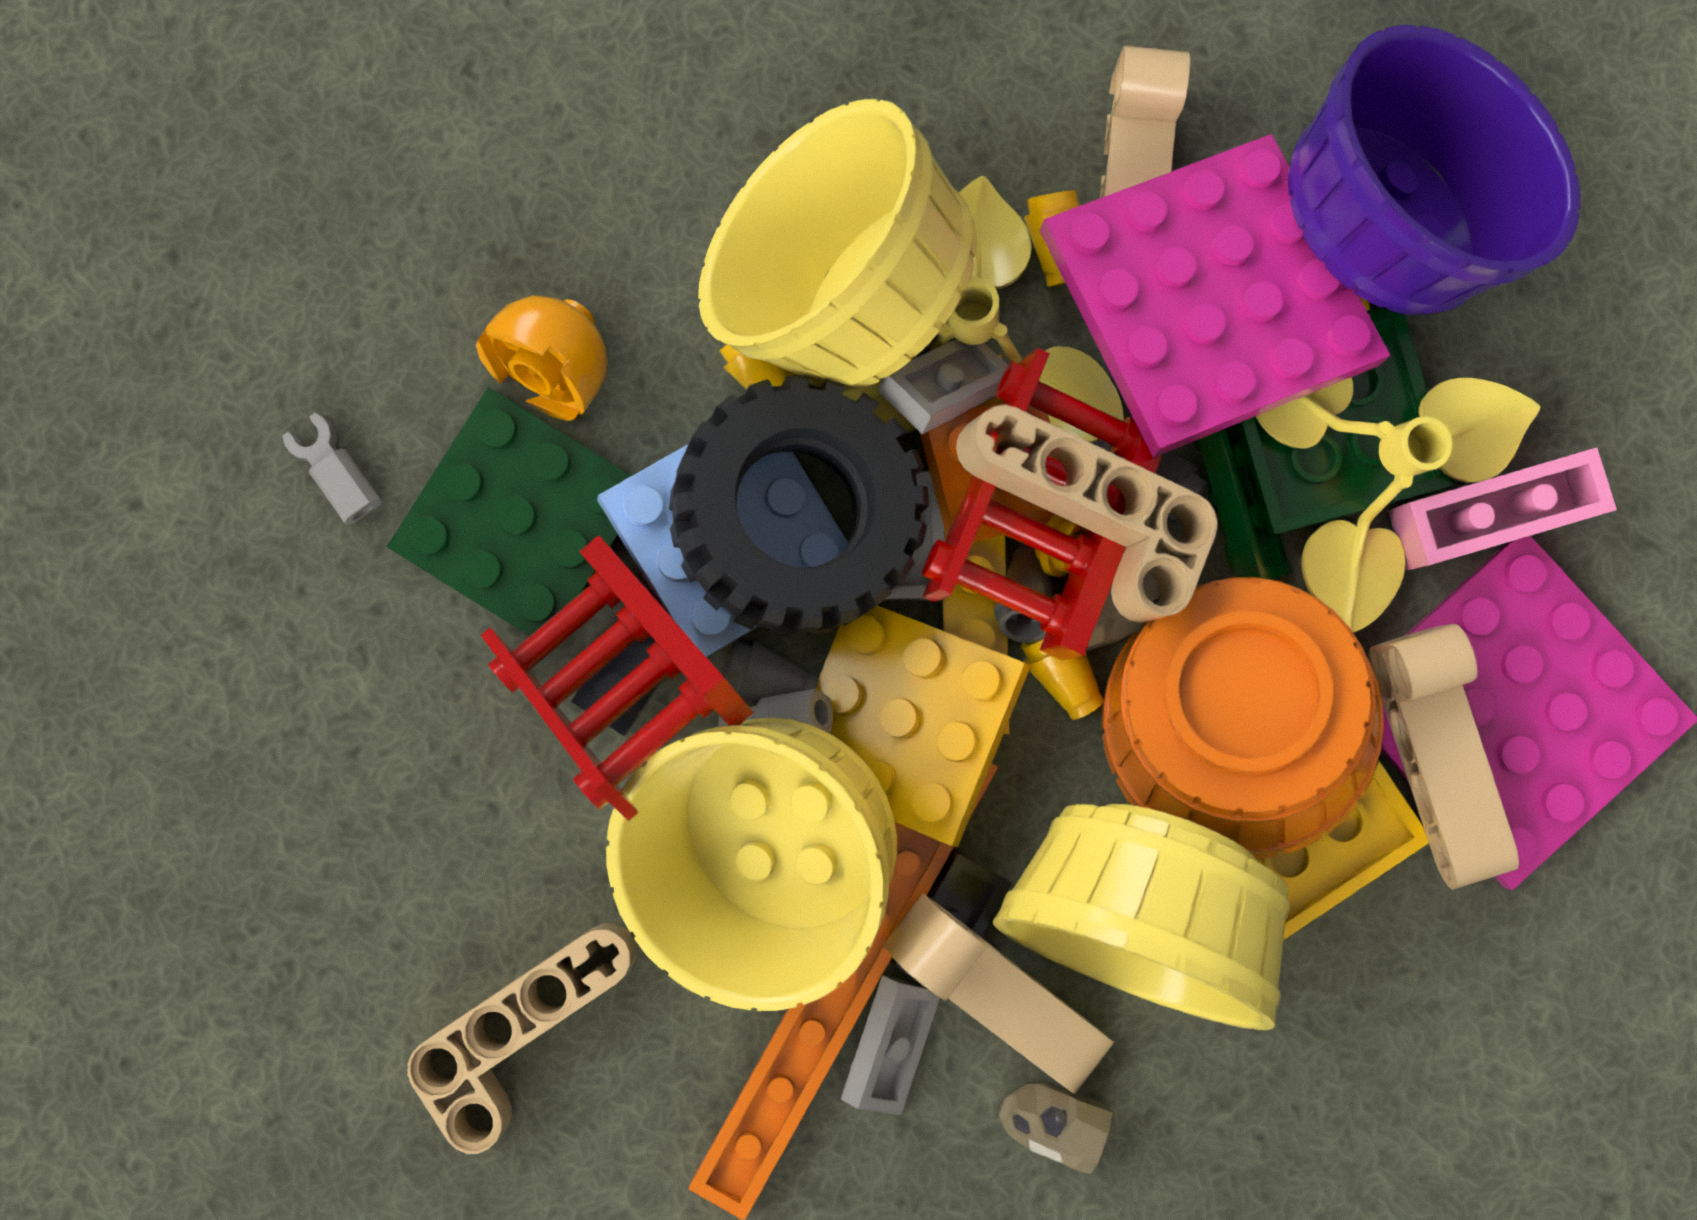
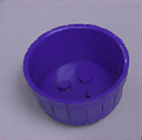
[1288,25,1581,315]

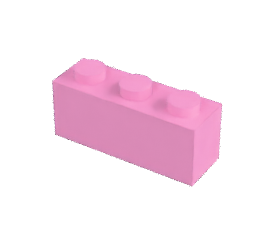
[1387,448,1617,571]

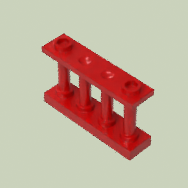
[922,348,1163,661]
[480,535,754,821]

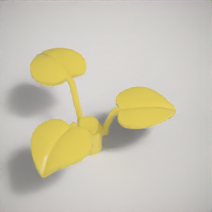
[843,176,1124,443]
[1256,377,1541,633]

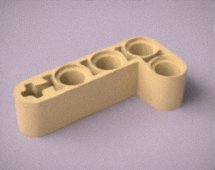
[1100,46,1190,198]
[956,405,1217,623]
[1369,624,1519,890]
[883,893,1115,1094]
[407,923,637,1154]

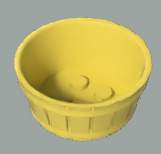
[698,99,977,391]
[606,717,897,1011]
[993,804,1290,1030]

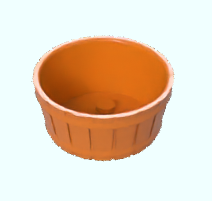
[1101,578,1384,859]

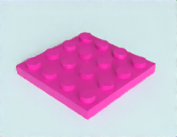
[1040,134,1390,458]
[1381,536,1697,891]

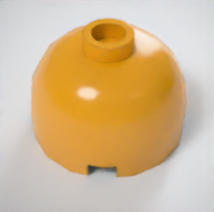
[476,295,608,421]

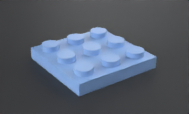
[597,444,848,658]

